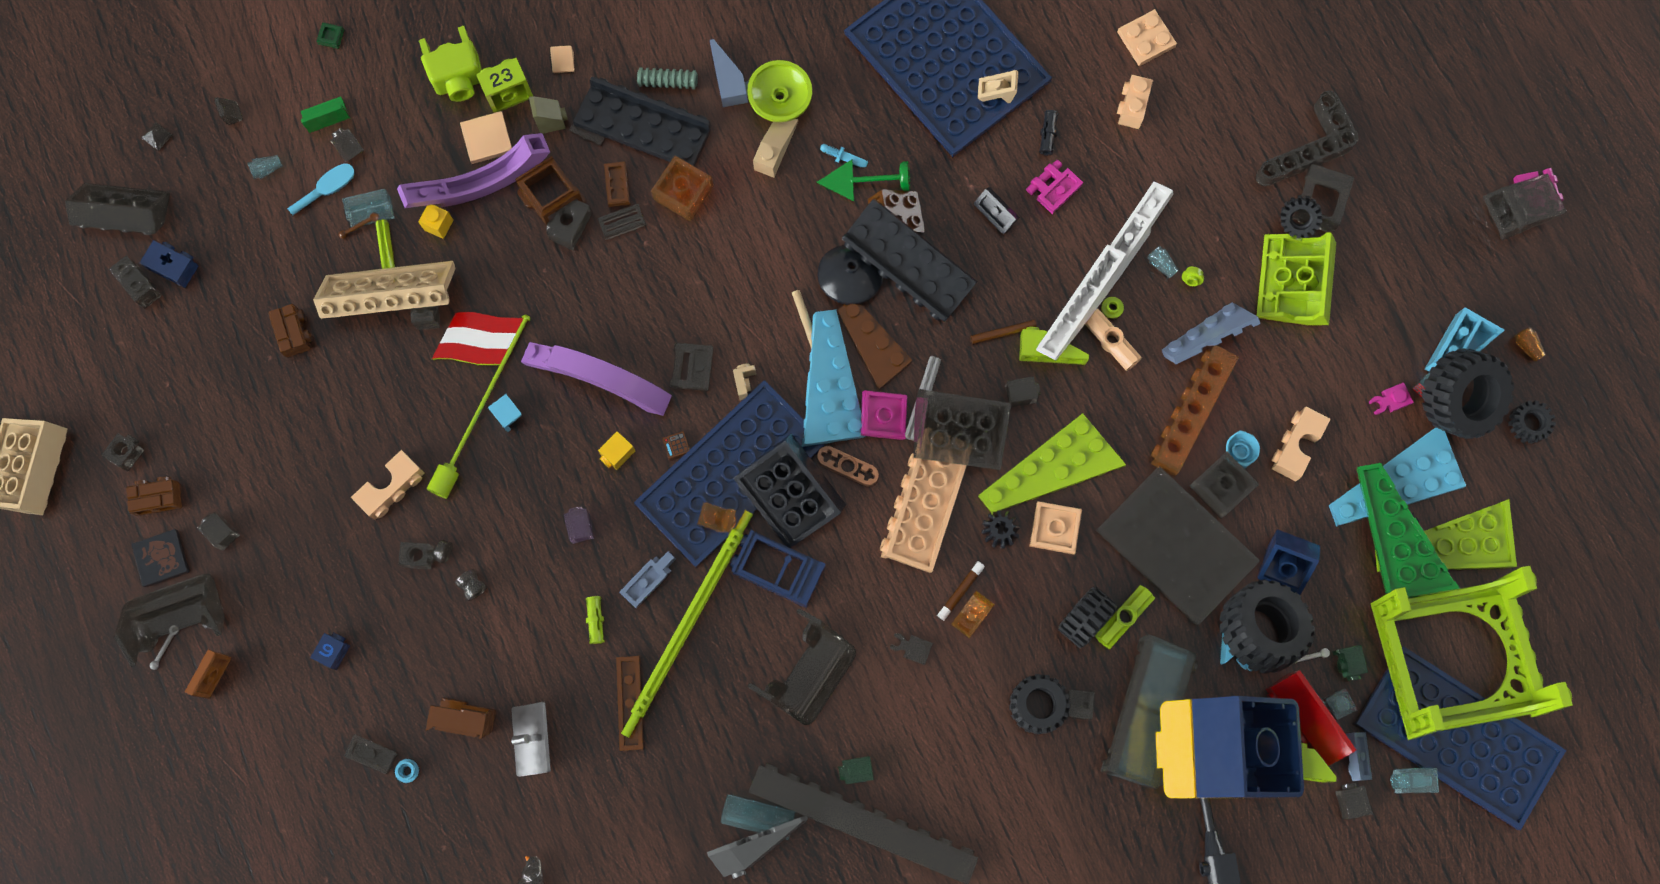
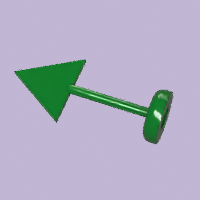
[817,159,911,201]

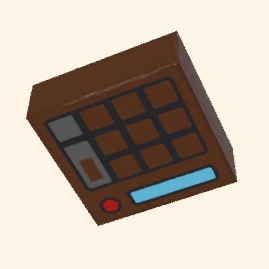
[662,431,690,460]

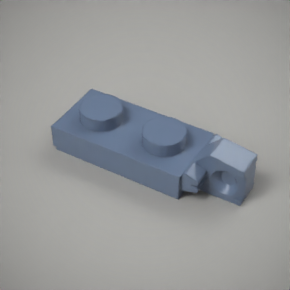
[619,552,676,609]

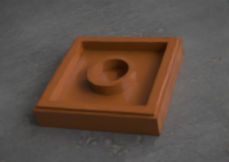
[185,649,231,699]

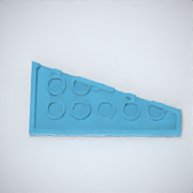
[1329,427,1466,527]

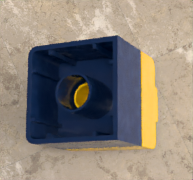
[1156,696,1304,798]

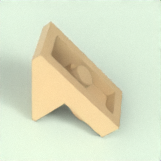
[978,70,1018,103]

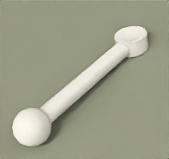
[1295,648,1330,663]

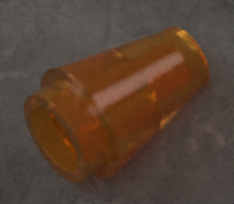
[1514,327,1546,361]

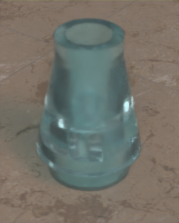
[247,155,282,179]
[1147,246,1179,278]

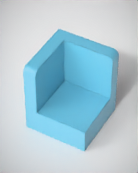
[488,394,522,432]

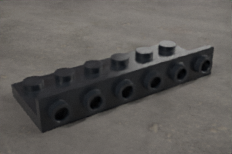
[573,77,711,171]
[841,198,978,322]

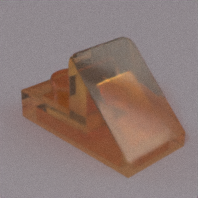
[951,591,995,638]

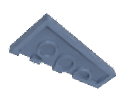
[1162,302,1260,364]

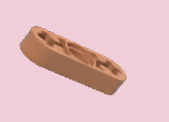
[817,446,879,487]

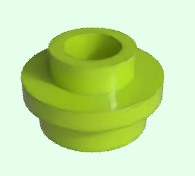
[1182,267,1204,286]
[1101,297,1124,319]

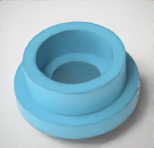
[395,759,419,783]

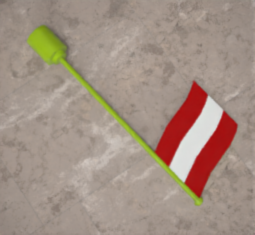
[426,312,530,499]

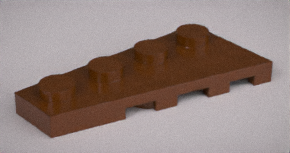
[837,304,913,391]

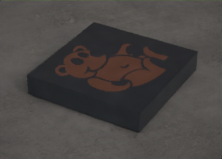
[131,529,189,587]

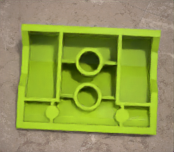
[1257,232,1336,325]

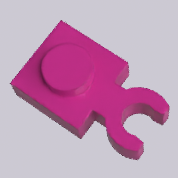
[1369,383,1414,415]

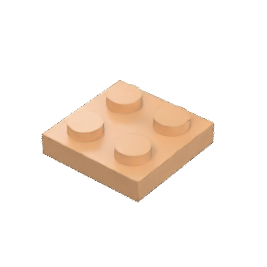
[1117,9,1177,66]

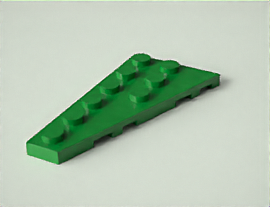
[1357,463,1460,598]

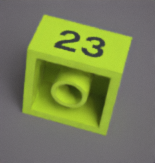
[476,58,533,113]

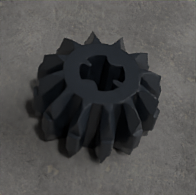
[981,510,1020,549]

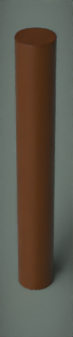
[970,320,1037,344]

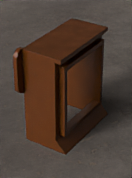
[515,156,586,227]
[425,697,496,739]

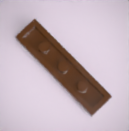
[616,656,644,751]

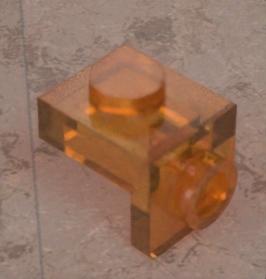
[697,502,736,533]

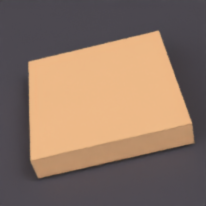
[460,111,512,164]
[1030,501,1082,554]

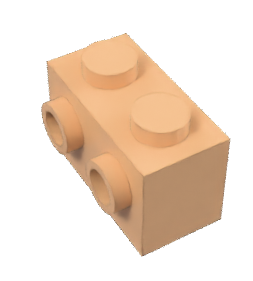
[1117,75,1153,129]

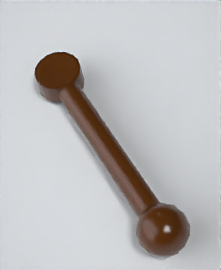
[338,212,379,239]

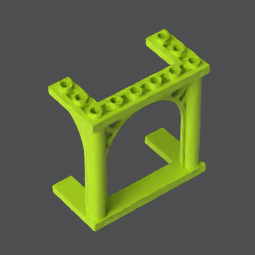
[1371,566,1573,740]

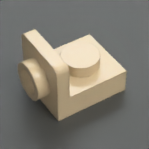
[733,364,756,400]

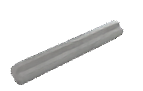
[905,356,941,441]

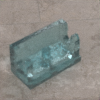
[342,189,395,227]

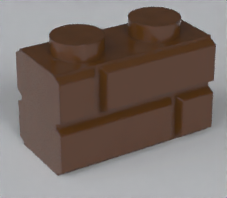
[268,304,313,358]
[126,476,182,516]

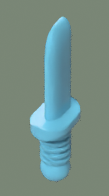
[820,144,868,168]

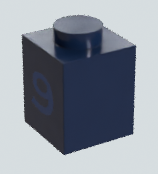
[310,632,350,670]

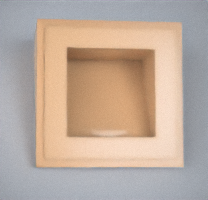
[550,46,574,73]

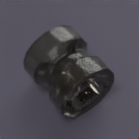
[455,569,487,601]

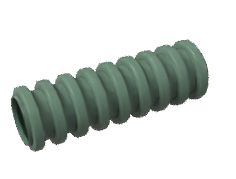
[637,67,698,89]

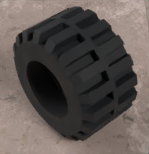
[1058,586,1117,648]
[1009,674,1071,735]

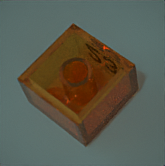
[651,156,714,221]

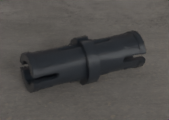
[1039,110,1058,156]

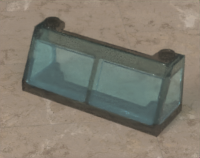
[1101,634,1198,789]

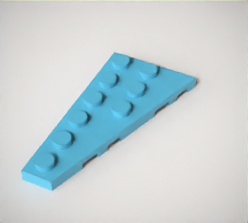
[802,310,865,447]

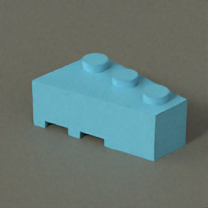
[1425,308,1504,371]

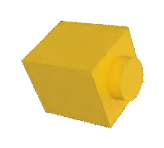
[418,205,453,239]
[598,432,635,470]

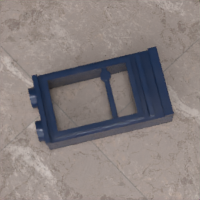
[730,530,826,608]

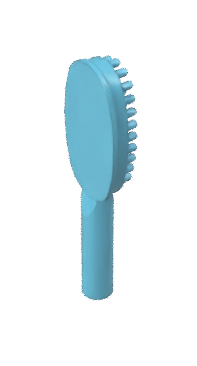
[287,163,354,215]

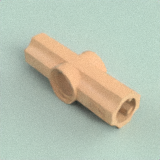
[1085,309,1142,371]

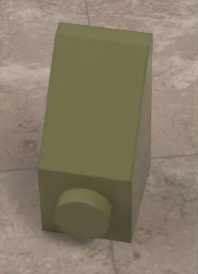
[529,96,568,134]

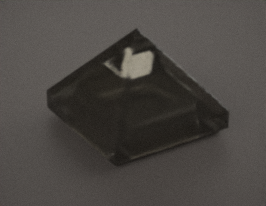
[141,122,172,151]

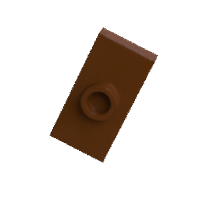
[604,161,630,207]

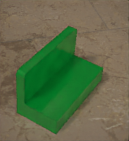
[300,96,350,133]

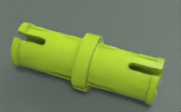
[586,596,604,644]

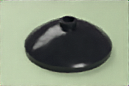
[817,245,883,305]

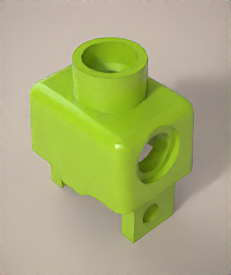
[419,26,482,102]

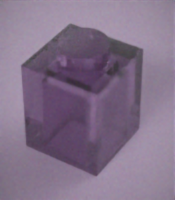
[563,507,595,544]

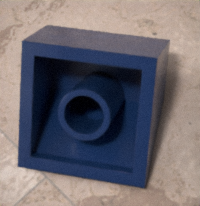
[1257,529,1320,595]

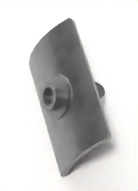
[511,702,550,777]

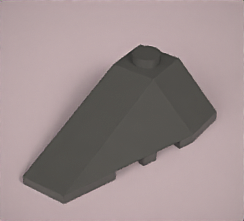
[707,815,808,879]

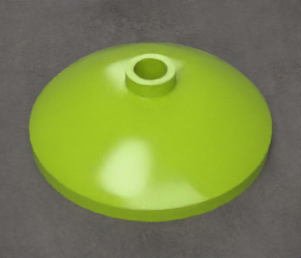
[747,60,812,122]

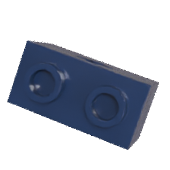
[139,240,199,288]

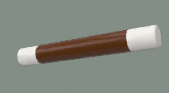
[937,561,985,621]

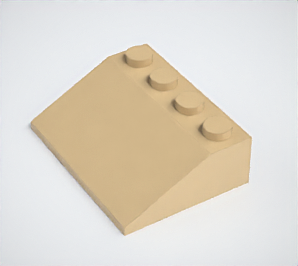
[0,418,67,515]

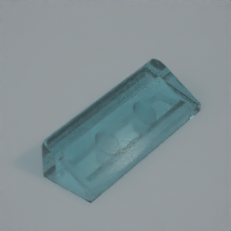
[721,795,795,840]

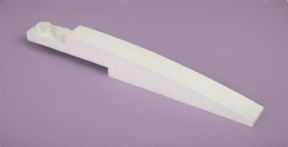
[1036,182,1173,361]

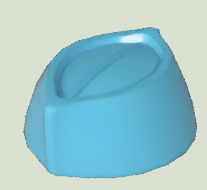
[1226,431,1260,469]

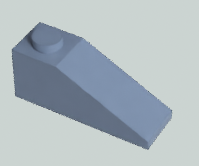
[710,39,749,107]

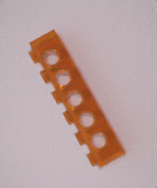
[1151,345,1239,476]

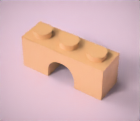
[1272,407,1330,481]
[351,450,424,520]

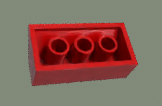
[1266,670,1356,766]

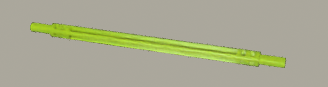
[621,510,753,738]

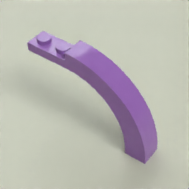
[397,133,550,208]
[521,342,672,416]

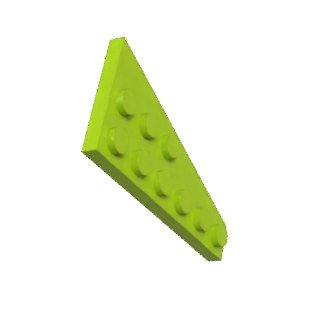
[978,414,1126,514]
[1375,499,1517,572]

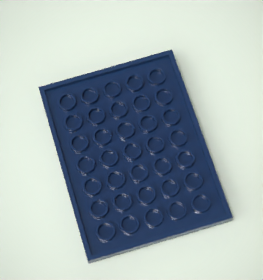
[844,0,1052,157]

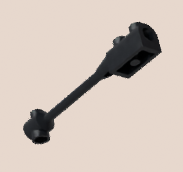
[1199,798,1241,884]

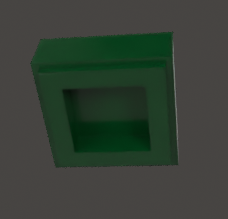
[316,22,345,49]

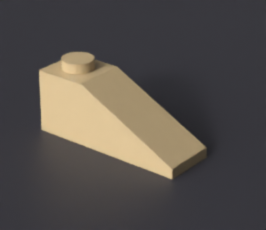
[753,119,799,177]

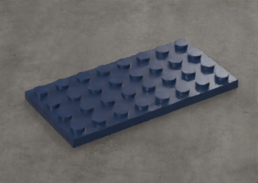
[634,380,827,568]
[1354,646,1566,830]

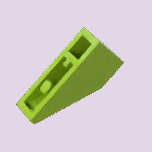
[1019,327,1089,365]

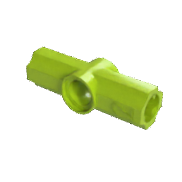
[1095,585,1155,649]

